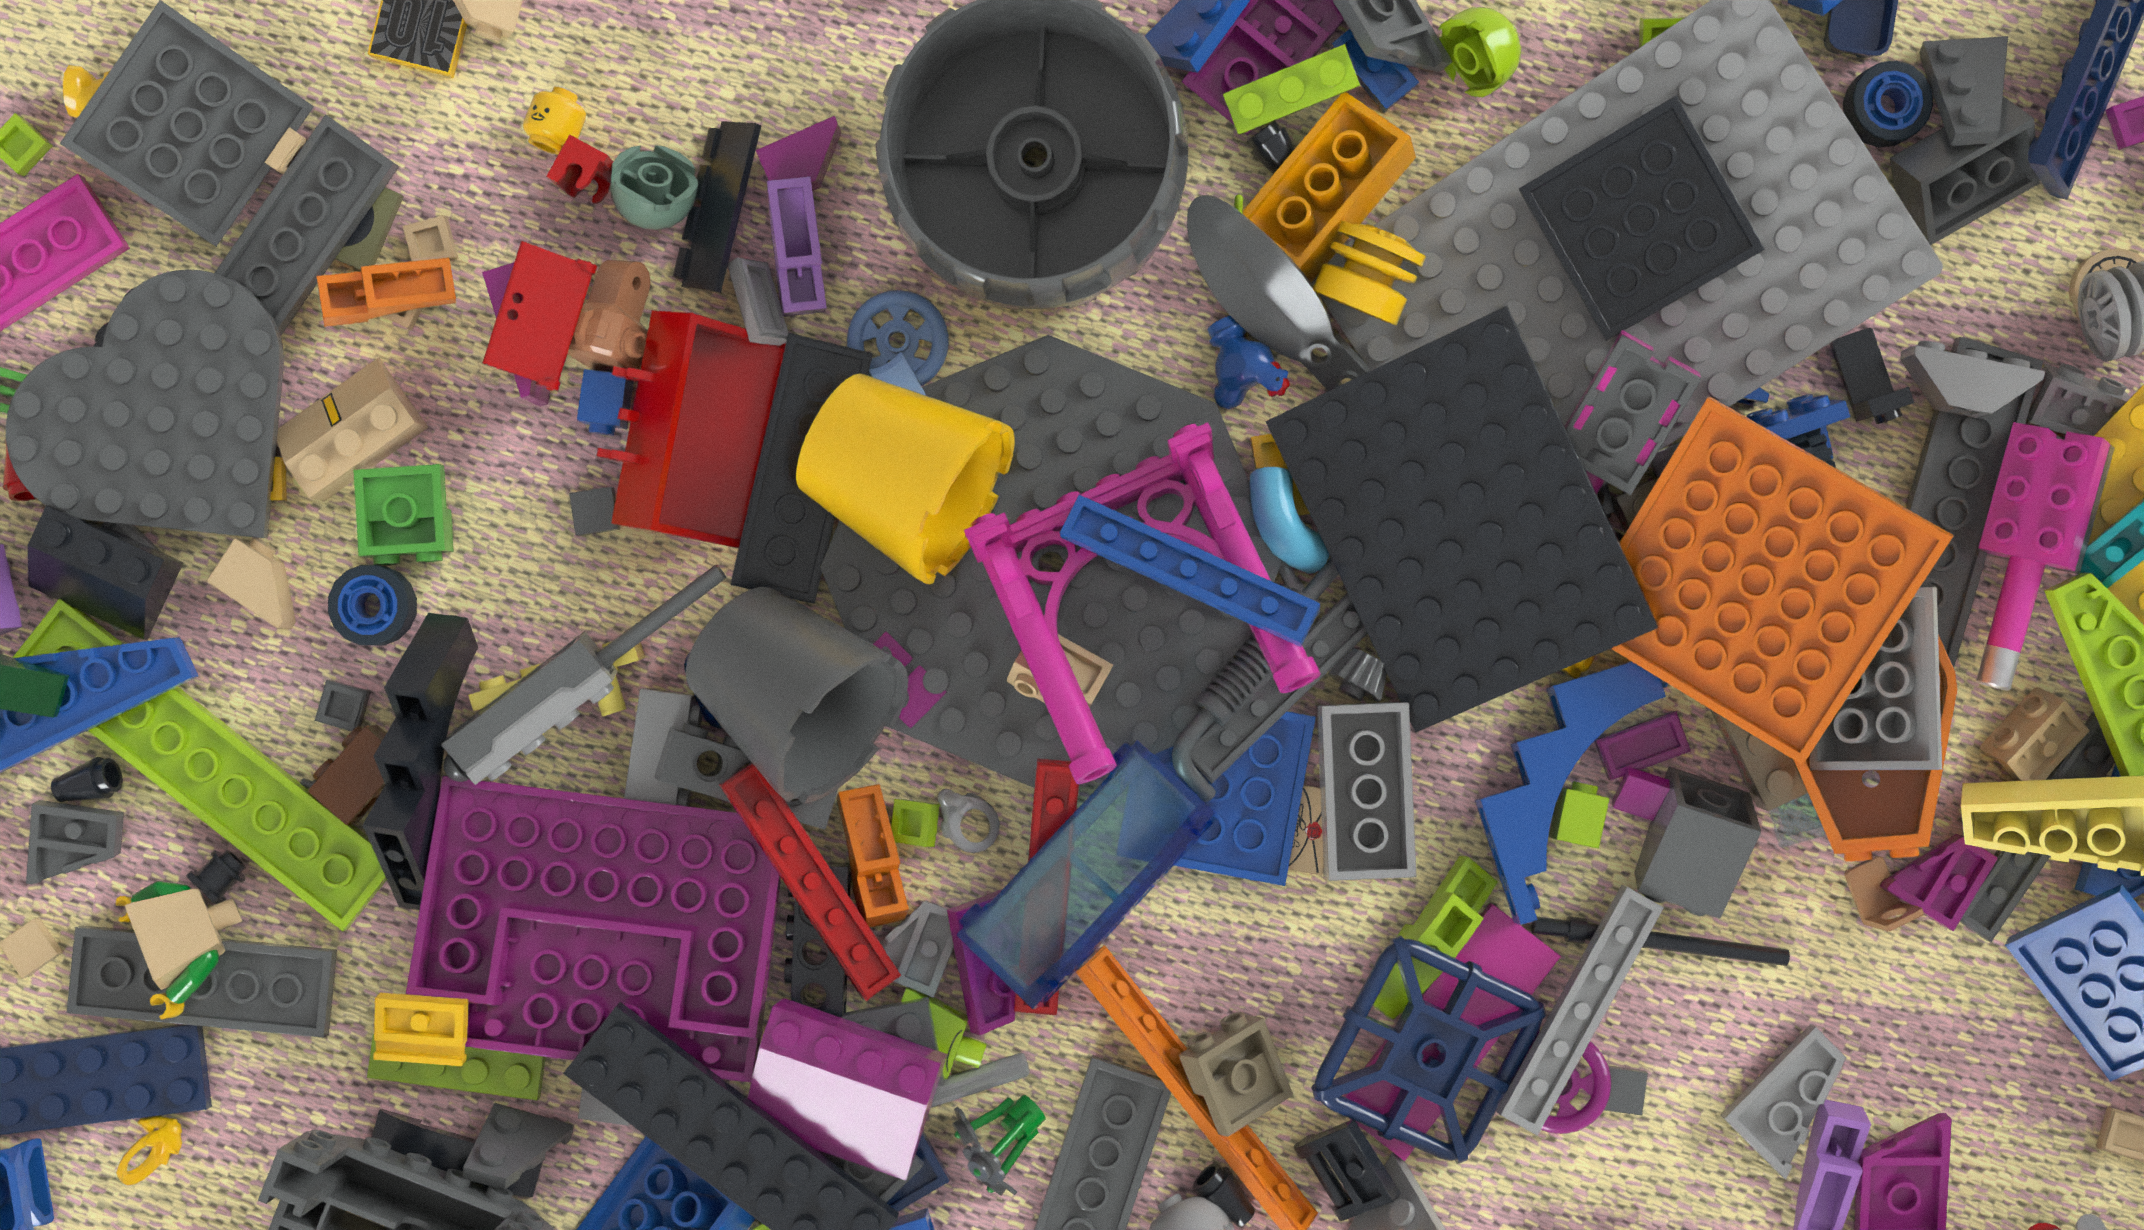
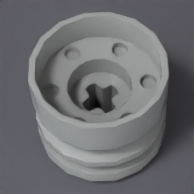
[2078,261,2144,362]

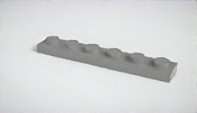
[1496,885,1664,1136]

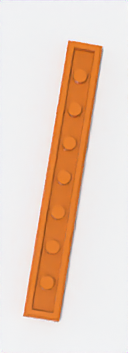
[1075,945,1318,1230]

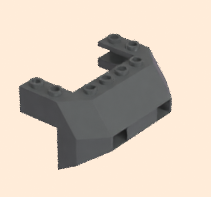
[258,1130,554,1230]

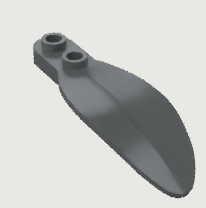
[1187,195,1370,391]

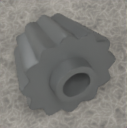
[1328,648,1387,702]

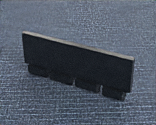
[672,121,761,293]

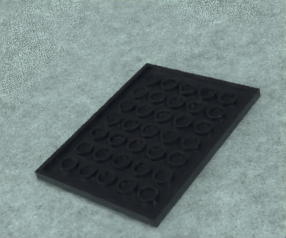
[1266,305,1659,732]

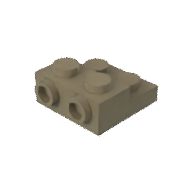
[1179,1012,1293,1137]

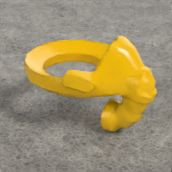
[116,1115,182,1185]

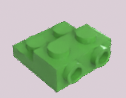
[353,464,454,565]

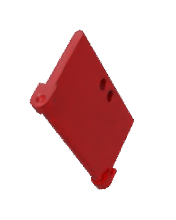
[482,241,597,391]

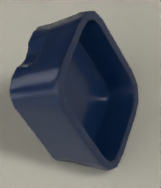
[1824,0,1898,58]

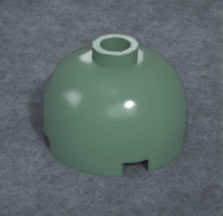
[610,145,698,230]

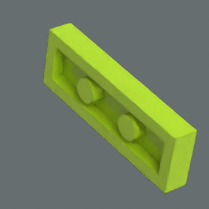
[1223,44,1360,135]

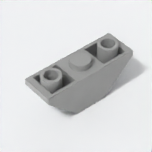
[1900,341,2045,418]

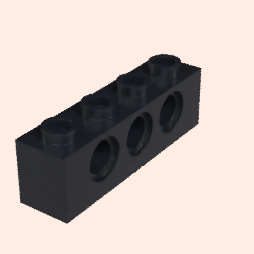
[784,863,851,1018]

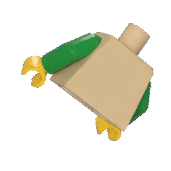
[115,881,242,1020]

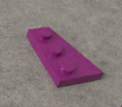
[947,884,1026,1035]

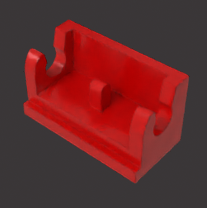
[546,134,614,204]

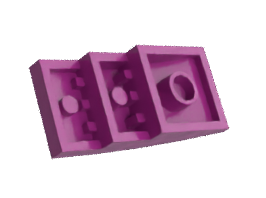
[1181,0,1344,136]

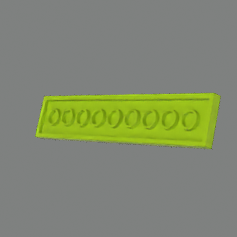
[12,598,387,931]

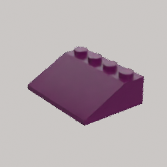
[748,998,948,1181]

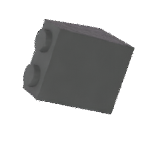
[1634,766,1761,919]

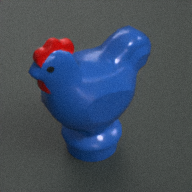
[1207,316,1290,410]

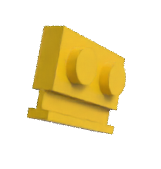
[373,992,468,1066]

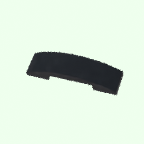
[372,1109,543,1197]

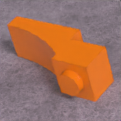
[317,257,456,327]
[836,784,909,927]

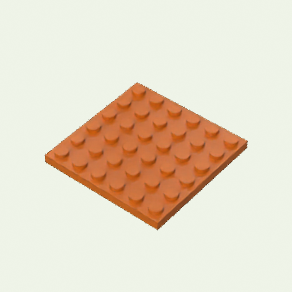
[1611,397,1953,765]

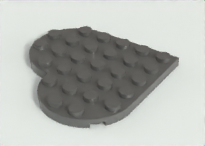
[5,269,284,538]

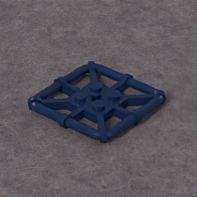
[1311,935,1546,1164]

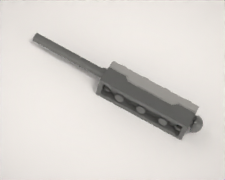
[441,565,726,785]

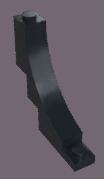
[363,613,478,910]

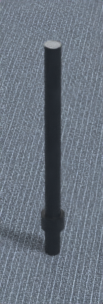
[1531,916,1790,966]

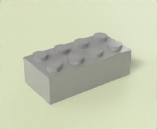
[1317,702,1416,881]

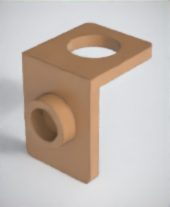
[1844,856,1924,932]

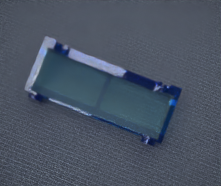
[956,740,1219,1009]

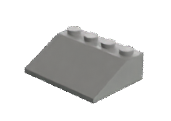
[1810,587,1942,770]

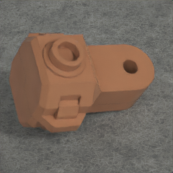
[568,260,650,372]

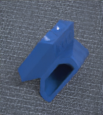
[0,1138,54,1230]

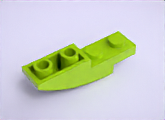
[1359,855,1498,1020]

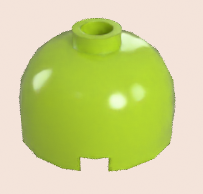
[1438,7,1521,98]

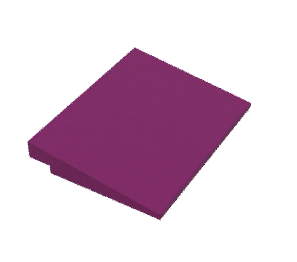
[406,776,781,1083]

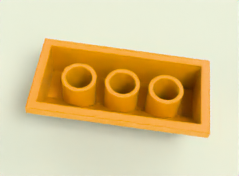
[1242,92,1416,282]

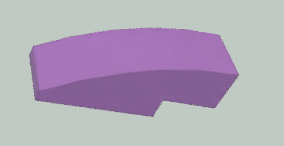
[767,177,827,317]
[1793,1099,1871,1230]

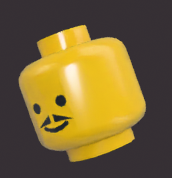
[523,87,586,155]

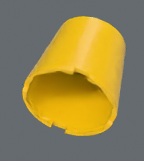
[796,374,1015,584]

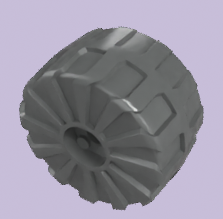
[876,0,1188,311]

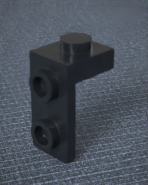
[1830,328,1914,425]

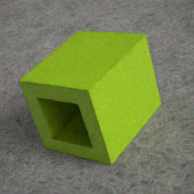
[1548,781,1610,849]

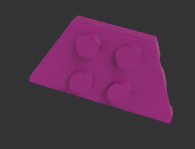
[1854,1113,1952,1230]

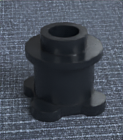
[186,850,246,904]

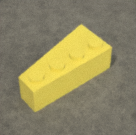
[1961,776,2144,876]

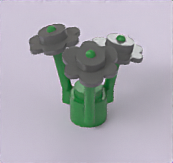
[952,1095,1046,1196]

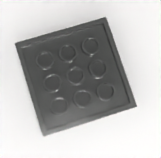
[60,0,314,247]

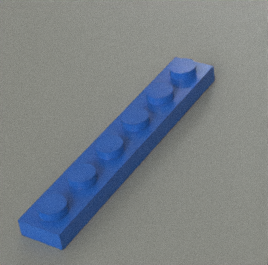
[1059,495,1320,647]

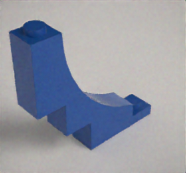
[1475,662,1668,925]

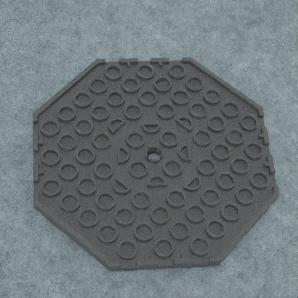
[820,335,1282,788]

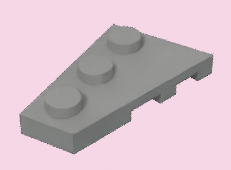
[1721,1024,1846,1179]

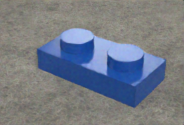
[1330,29,1419,113]

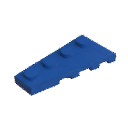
[1145,0,1250,73]

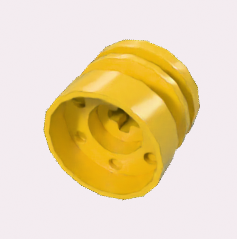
[1313,221,1426,326]

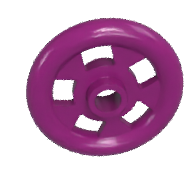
[1514,1032,1611,1134]

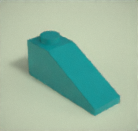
[2080,498,2144,588]

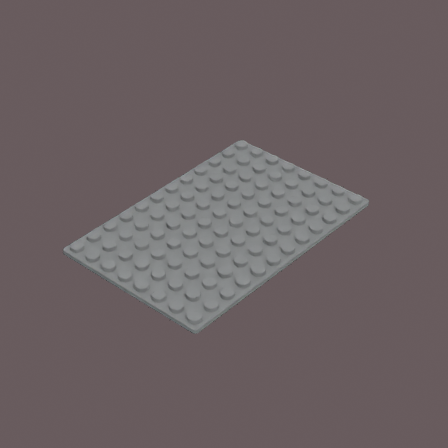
[1312,0,1943,486]

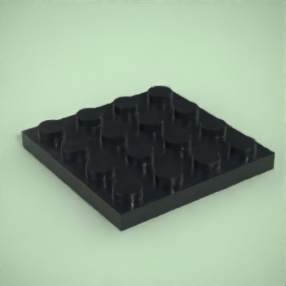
[1518,96,1765,341]

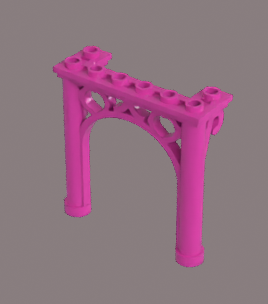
[964,422,1321,784]

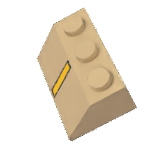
[277,358,429,501]

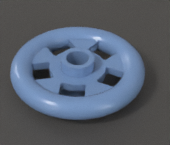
[847,290,949,386]

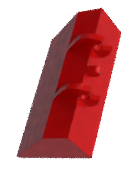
[596,310,786,548]

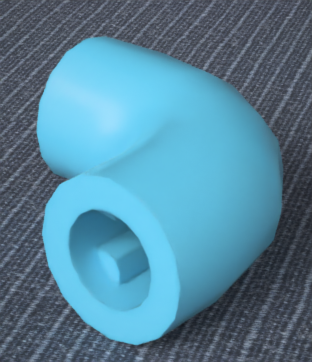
[1250,467,1330,574]

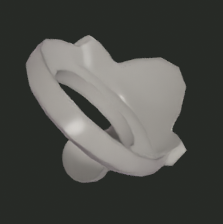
[938,789,1000,853]

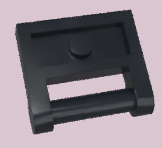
[1293,1120,1401,1221]

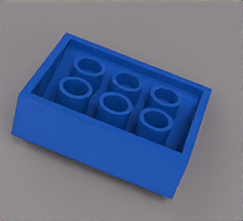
[576,1136,756,1230]

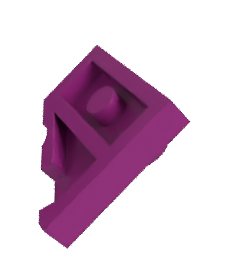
[1880,834,1998,931]

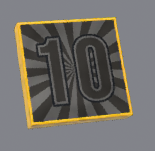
[367,0,468,78]

